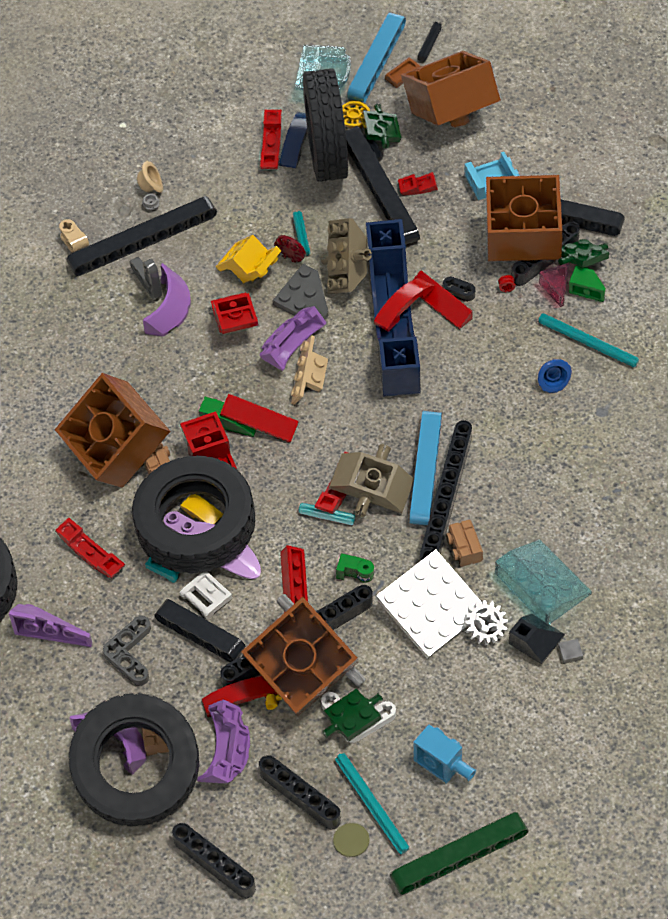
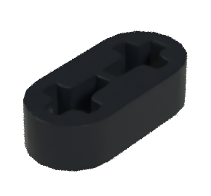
[443,277,476,301]

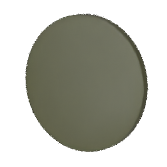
[333,823,370,857]

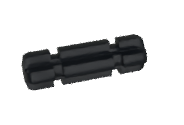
[364,134,383,161]

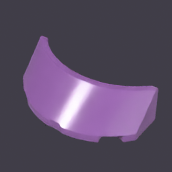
[143,263,191,336]
[260,306,327,371]
[197,700,250,784]
[69,712,146,775]

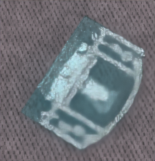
[295,45,351,90]

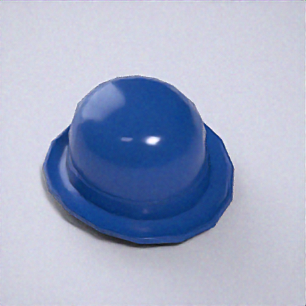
[538,359,572,393]

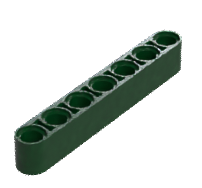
[390,812,529,895]

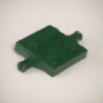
[362,103,402,149]
[558,239,609,268]
[322,688,383,742]

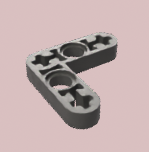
[129,257,162,300]
[103,616,151,686]

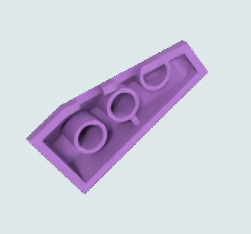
[9,604,92,647]

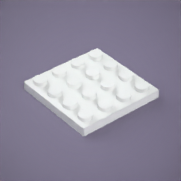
[376,550,485,659]

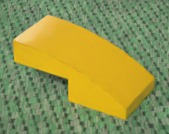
[179,494,224,525]

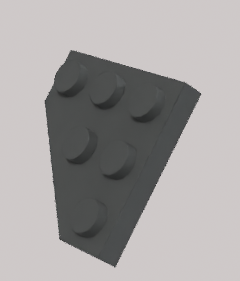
[272,264,329,320]

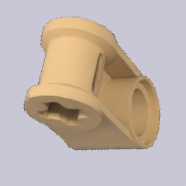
[59,219,89,253]

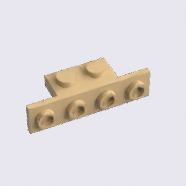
[291,335,328,405]

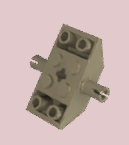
[321,218,372,294]
[329,444,414,517]

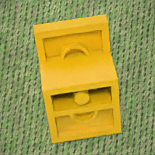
[215,234,281,283]

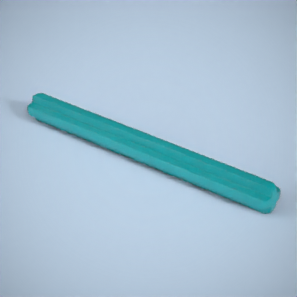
[539,313,639,367]
[335,753,409,854]

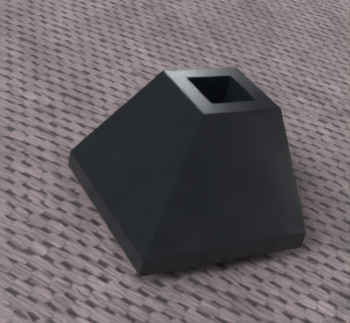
[509,614,565,664]

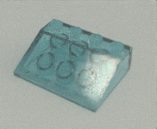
[495,540,592,625]

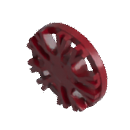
[274,235,306,263]

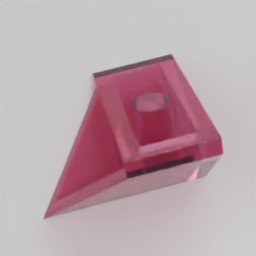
[539,263,569,307]

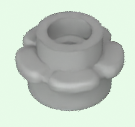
[142,194,160,210]

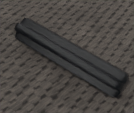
[417,21,442,62]

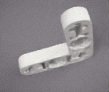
[321,692,396,743]

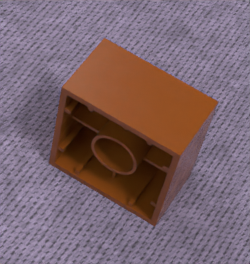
[401,51,501,127]
[486,175,562,261]
[54,373,171,488]
[241,597,359,717]

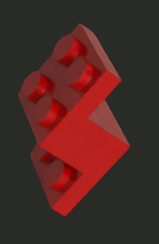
[211,292,259,334]
[180,411,237,469]

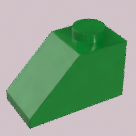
[569,265,606,302]

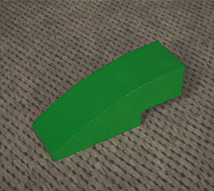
[199,396,257,437]

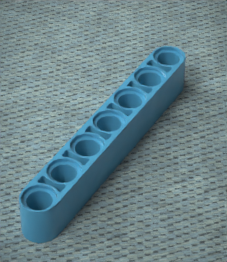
[347,12,406,103]
[410,411,442,525]

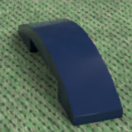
[279,112,307,169]

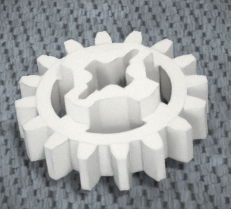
[463,600,508,645]

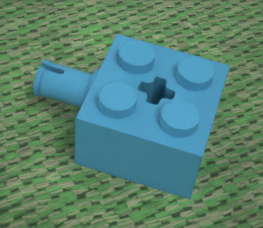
[413,724,476,784]

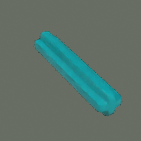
[293,211,310,256]
[299,503,355,525]

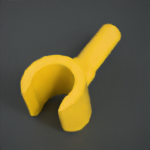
[265,694,282,710]

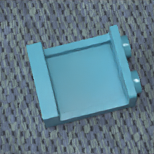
[464,152,519,200]

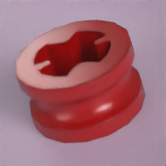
[498,275,515,292]

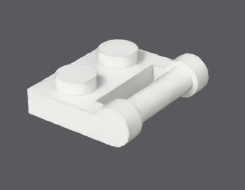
[179,571,232,620]

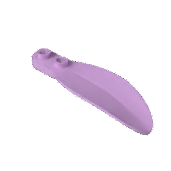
[164,511,261,579]

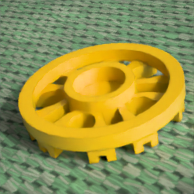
[342,101,370,128]

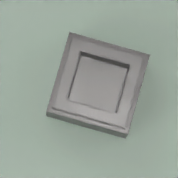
[558,639,583,663]

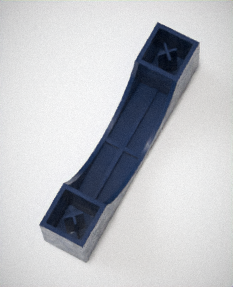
[366,219,421,397]

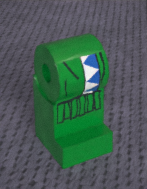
[336,553,374,583]

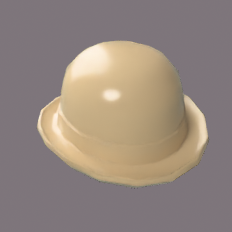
[137,161,163,193]

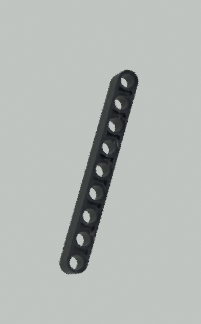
[345,126,420,245]
[66,196,217,276]
[420,420,472,561]
[220,585,373,687]

